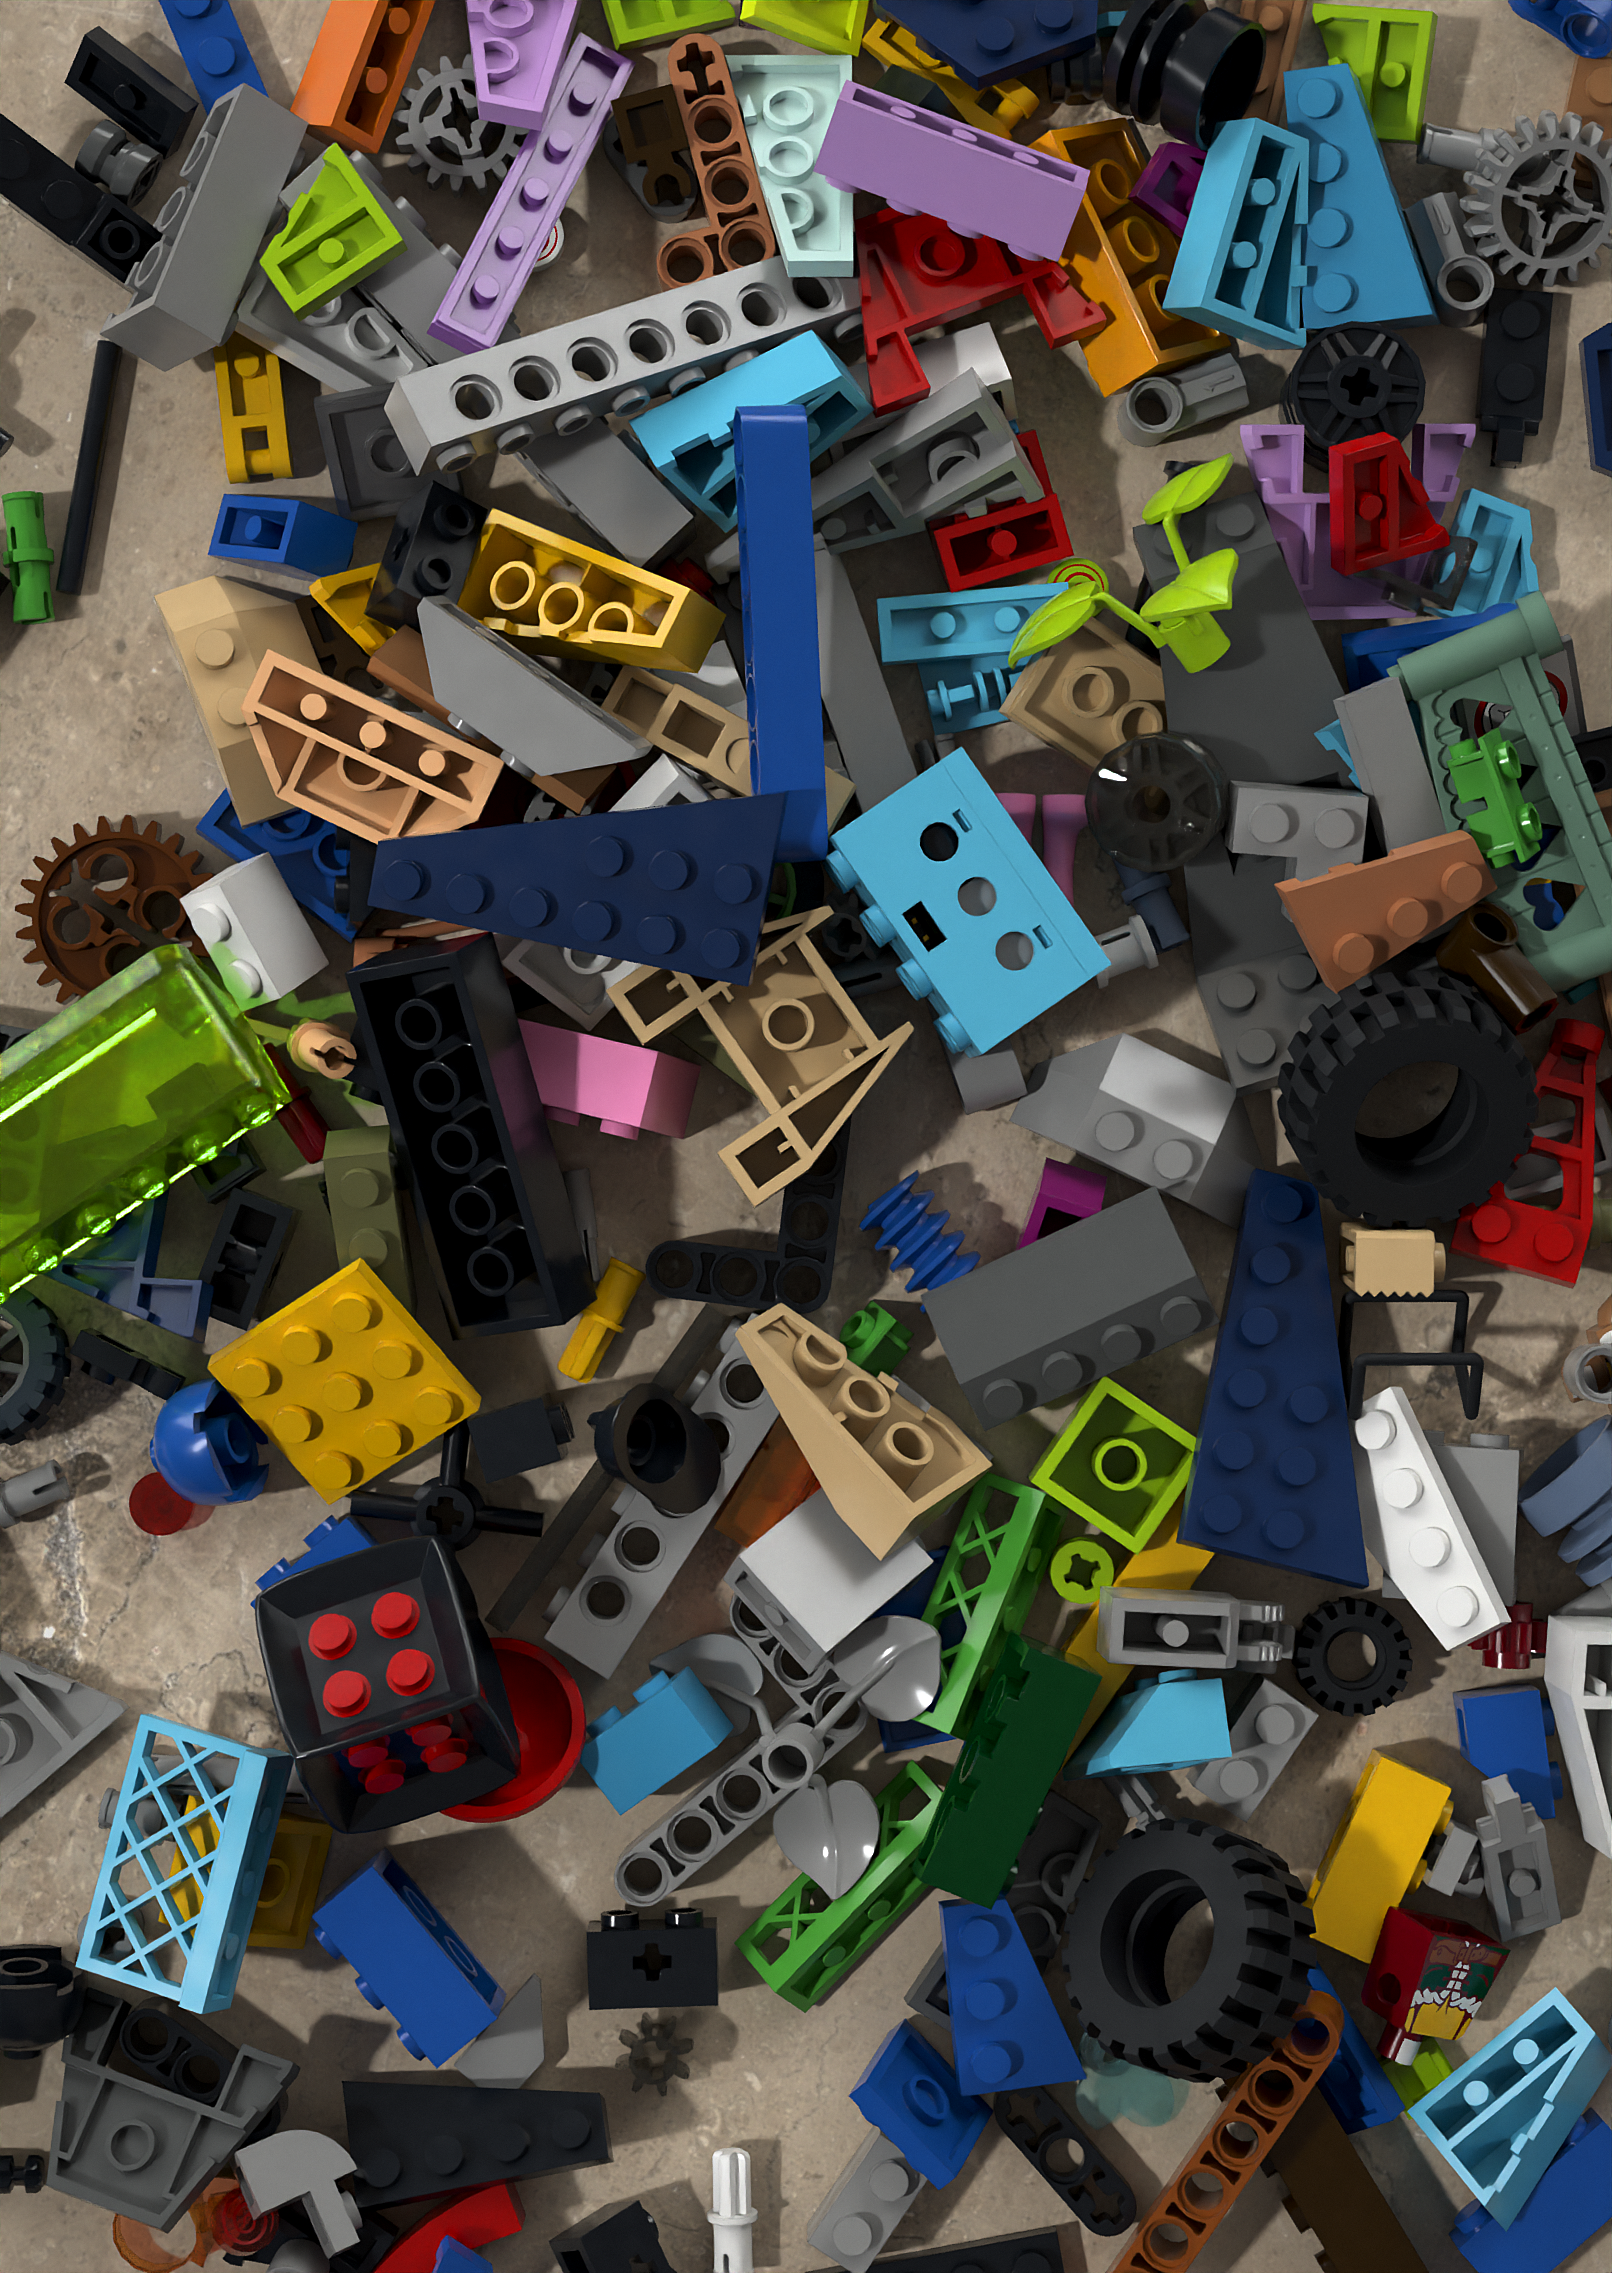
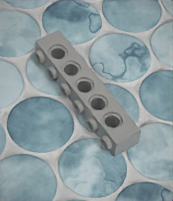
[542,1311,780,1680]

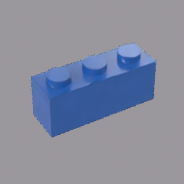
[1448,2107,1612,2273]

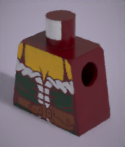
[1361,1906,1511,2066]

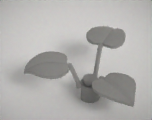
[649,1615,941,1900]

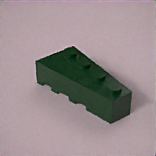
[912,1629,1103,1910]

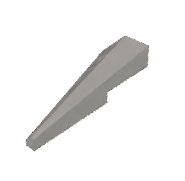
[704,367,1045,585]

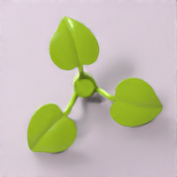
[1008,453,1239,673]

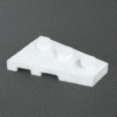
[234,214,428,392]

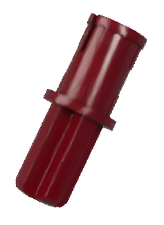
[238,1042,332,1164]

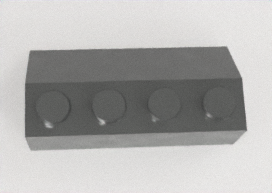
[920,1186,1220,1431]

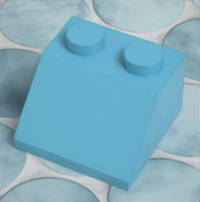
[1062,1669,1232,1781]

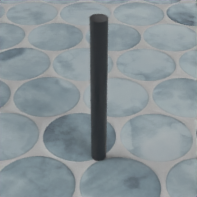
[55,340,123,596]

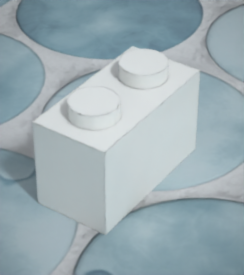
[179,852,329,1012]

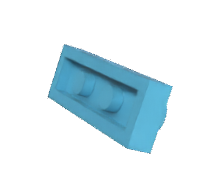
[876,582,1069,666]

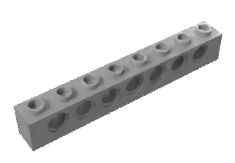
[384,241,864,477]

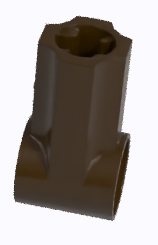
[1435,901,1559,1036]

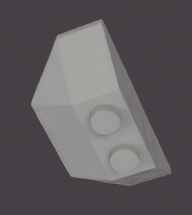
[417,595,653,777]
[1009,1033,1266,1231]

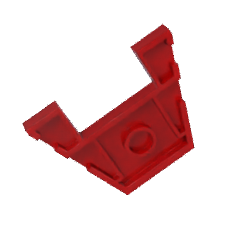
[853,207,1107,418]

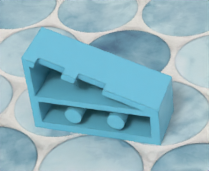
[628,329,875,533]

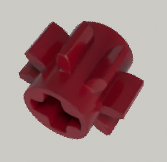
[1467,1600,1548,1669]

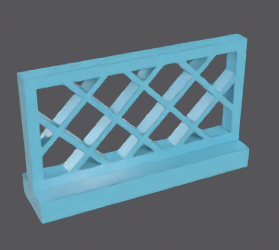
[75,1714,294,2014]

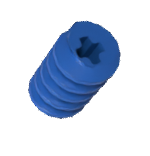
[859,1170,981,1314]

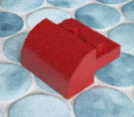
[926,429,1074,593]

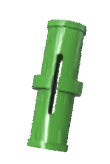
[1,491,55,625]

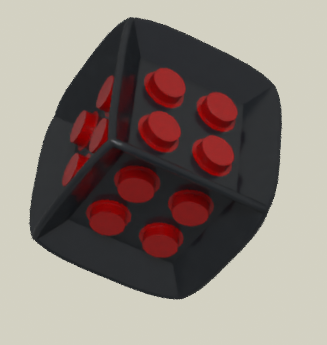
[255,1535,521,1834]

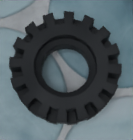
[1292,1596,1413,1717]

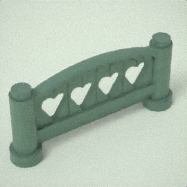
[1386,590,1612,994]

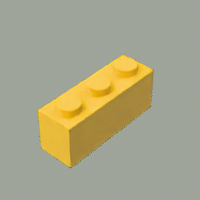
[1302,1749,1454,1965]

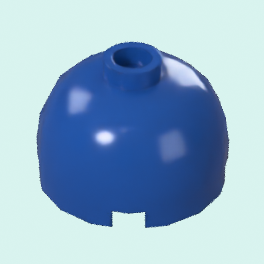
[149,1377,269,1506]

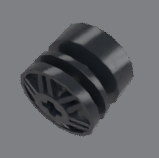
[1102,0,1267,151]
[1278,321,1426,473]

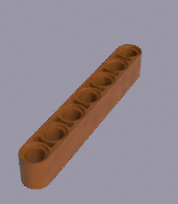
[1105,1990,1345,2273]

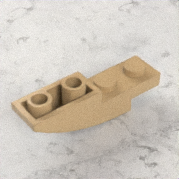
[600,665,857,839]

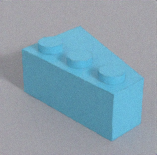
[1162,117,1309,350]
[1407,1987,1612,2232]

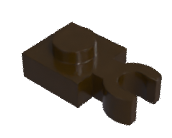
[610,84,691,207]
[294,594,384,690]

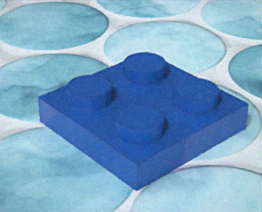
[848,2018,993,2190]

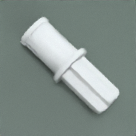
[707,2147,758,2273]

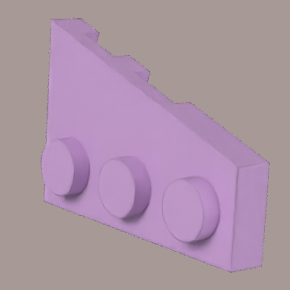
[465,0,583,131]

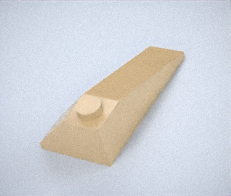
[735,1302,993,1561]

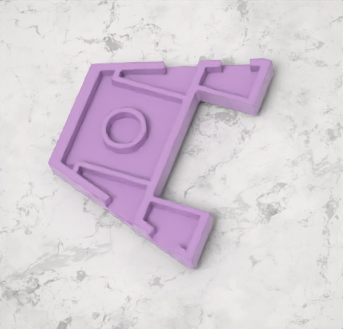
[1240,423,1476,620]

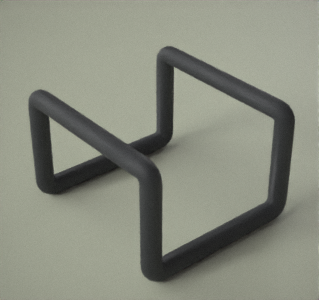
[1338,1290,1484,1420]

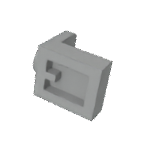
[1423,1818,1485,1900]

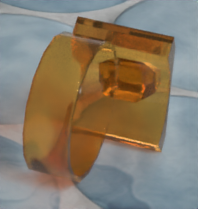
[112,2190,248,2273]

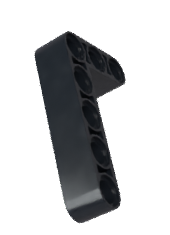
[645,1114,852,1314]

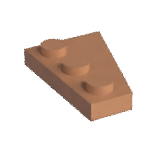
[1274,829,1498,994]

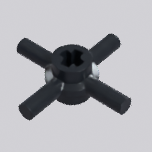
[350,1418,545,1556]

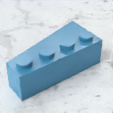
[1283,63,1441,339]

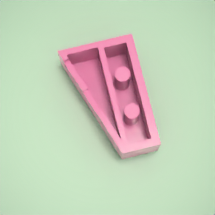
[517,1018,701,1141]

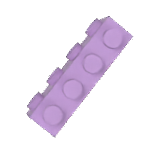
[813,80,1090,262]

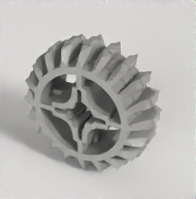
[1460,110,1612,287]

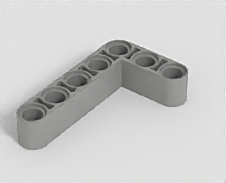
[614,1592,870,1907]

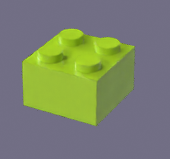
[1027,1376,1197,1555]

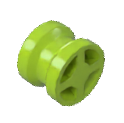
[1047,1536,1114,1604]

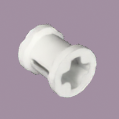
[1093,914,1159,989]

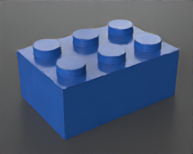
[312,1846,507,2069]

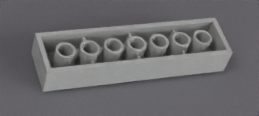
[278,142,697,573]

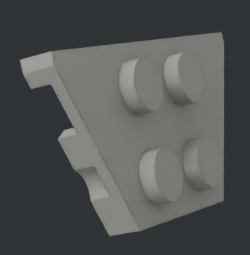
[0,1650,129,1819]

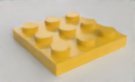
[207,1257,482,1505]

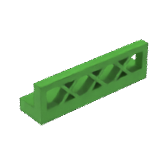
[912,1472,1070,1741]
[734,1760,943,2013]

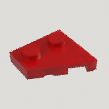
[1329,432,1450,576]

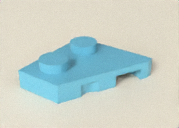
[1423,488,1539,618]

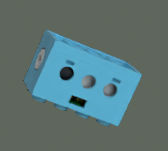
[821,746,1112,1058]

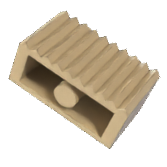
[1339,1222,1445,1297]

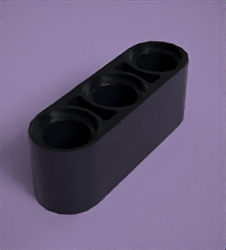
[119,1996,288,2144]

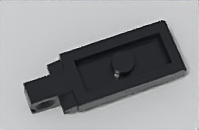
[1475,288,1553,469]

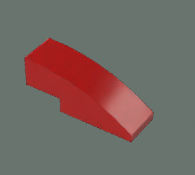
[371,2183,526,2273]

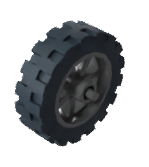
[0,1277,71,1446]

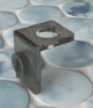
[1353,535,1478,613]

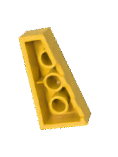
[457,508,726,673]

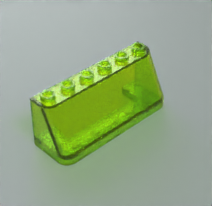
[0,944,293,1305]

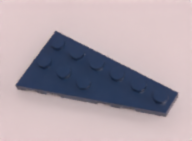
[367,790,789,987]
[1176,1168,1369,1590]

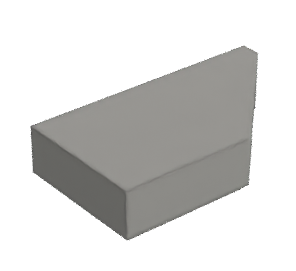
[454,1973,545,2089]

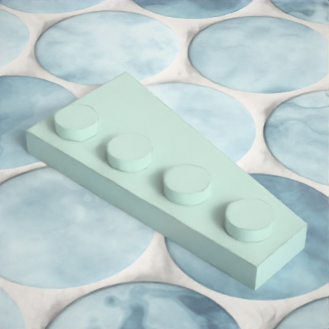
[725,55,853,277]

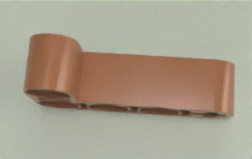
[656,33,776,292]

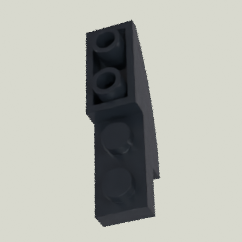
[0,113,163,295]

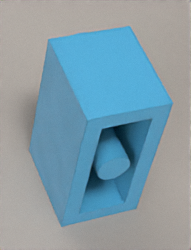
[579,1666,734,1816]

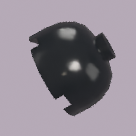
[0,1944,88,2060]

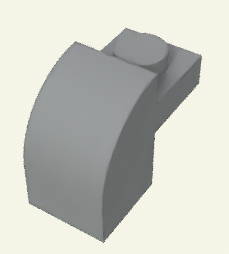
[229,2130,363,2259]

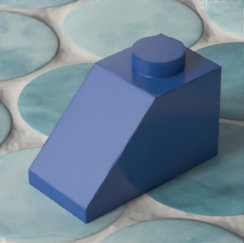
[208,494,358,582]

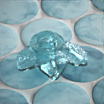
[1075,2032,1174,2130]

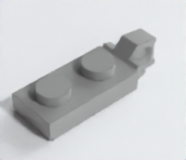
[1475,1774,1562,1943]

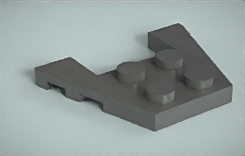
[46,1987,301,2234]

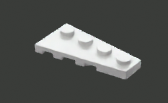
[1347,1387,1512,1651]

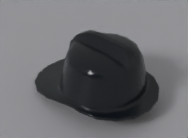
[587,1383,721,1514]

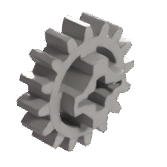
[394,54,530,198]

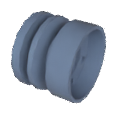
[1518,1414,1612,1587]

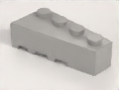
[99,83,309,372]

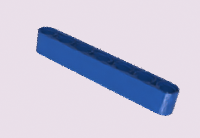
[733,404,828,863]

